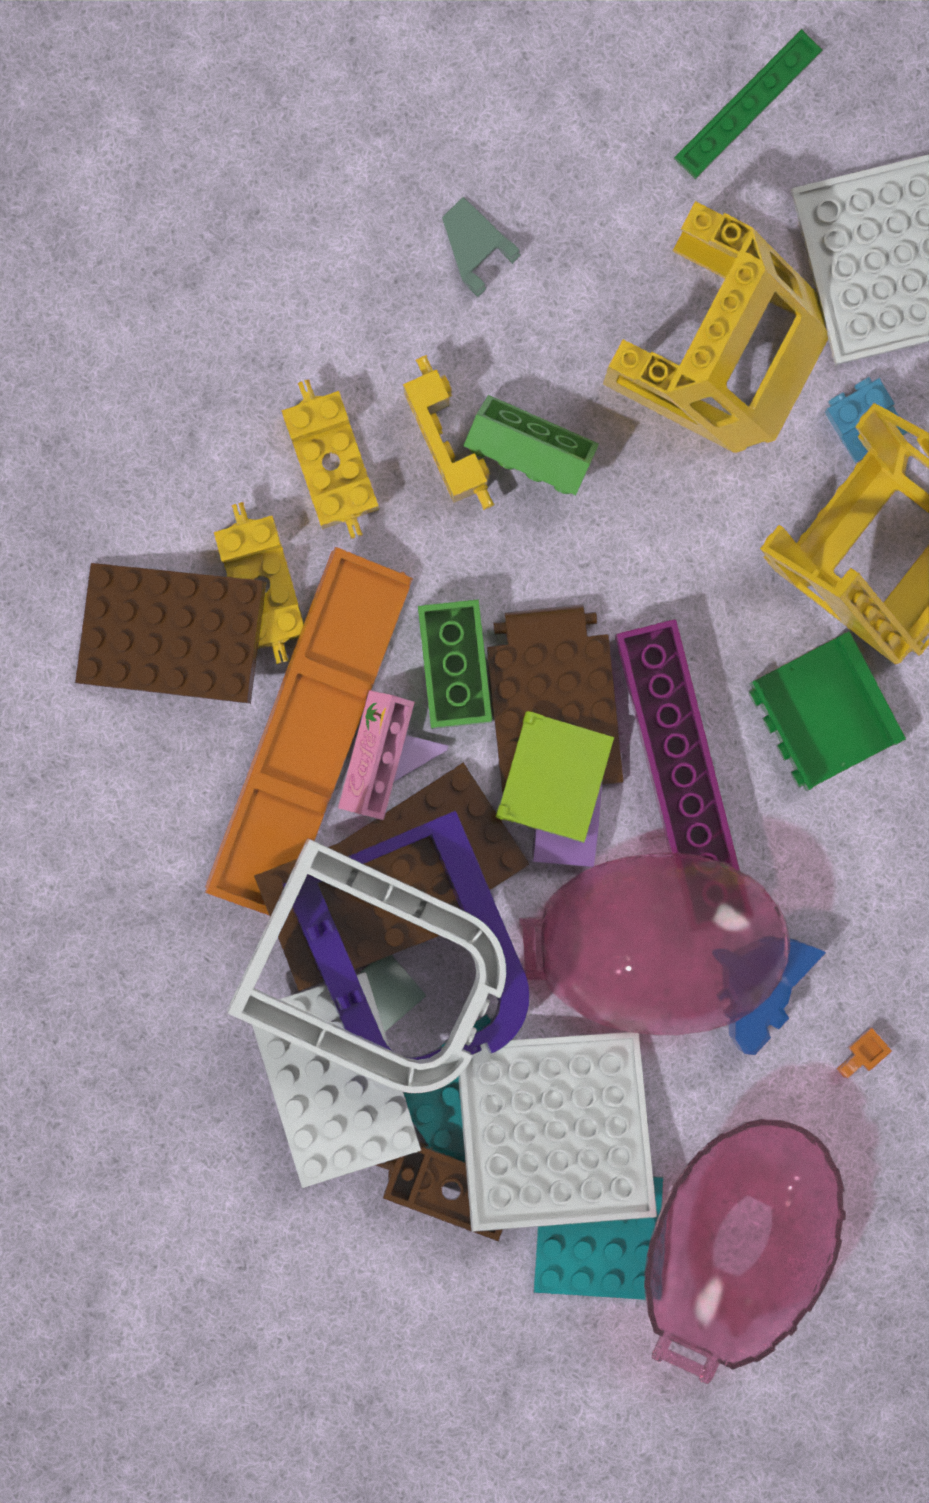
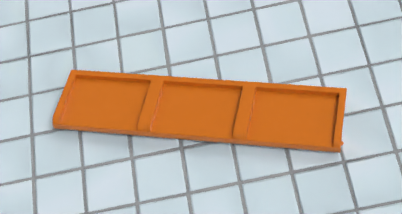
[205,547,413,915]

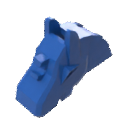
[713,936,826,1055]

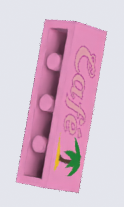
[338,690,415,820]

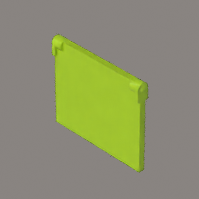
[496,711,614,843]

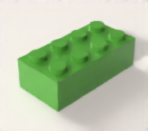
[463,395,599,496]
[418,599,492,729]

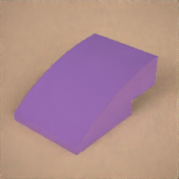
[532,782,602,867]

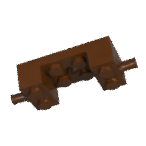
[375,1141,503,1242]

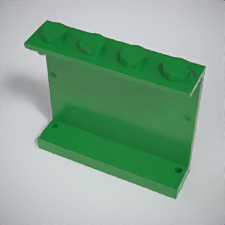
[748,631,906,791]

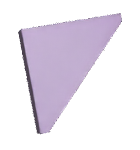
[394,735,448,782]

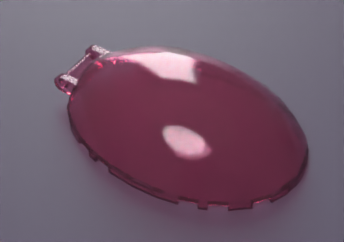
[519,852,790,1035]
[644,1119,846,1384]

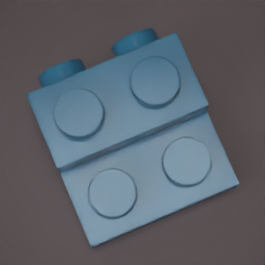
[825,377,908,464]

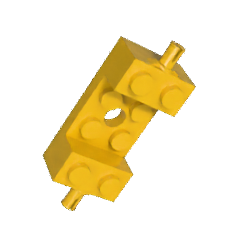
[403,355,495,510]
[281,379,379,539]
[213,502,304,664]

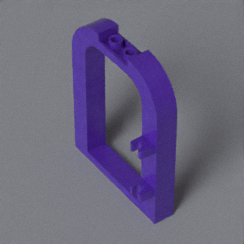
[283,811,529,1060]

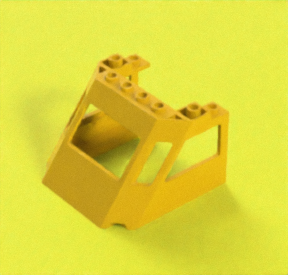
[603,201,828,453]
[760,403,929,665]

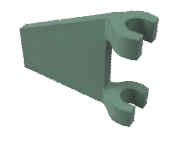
[442,197,521,297]

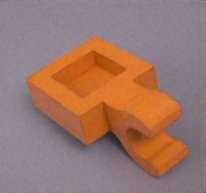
[836,1028,892,1078]

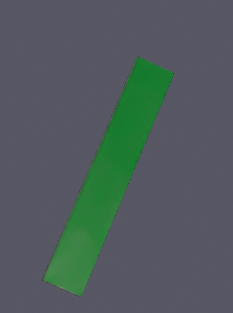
[674,29,823,180]

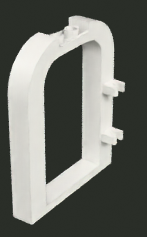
[227,838,506,1093]

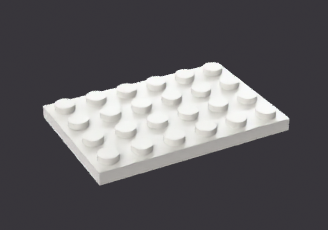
[252,972,421,1188]

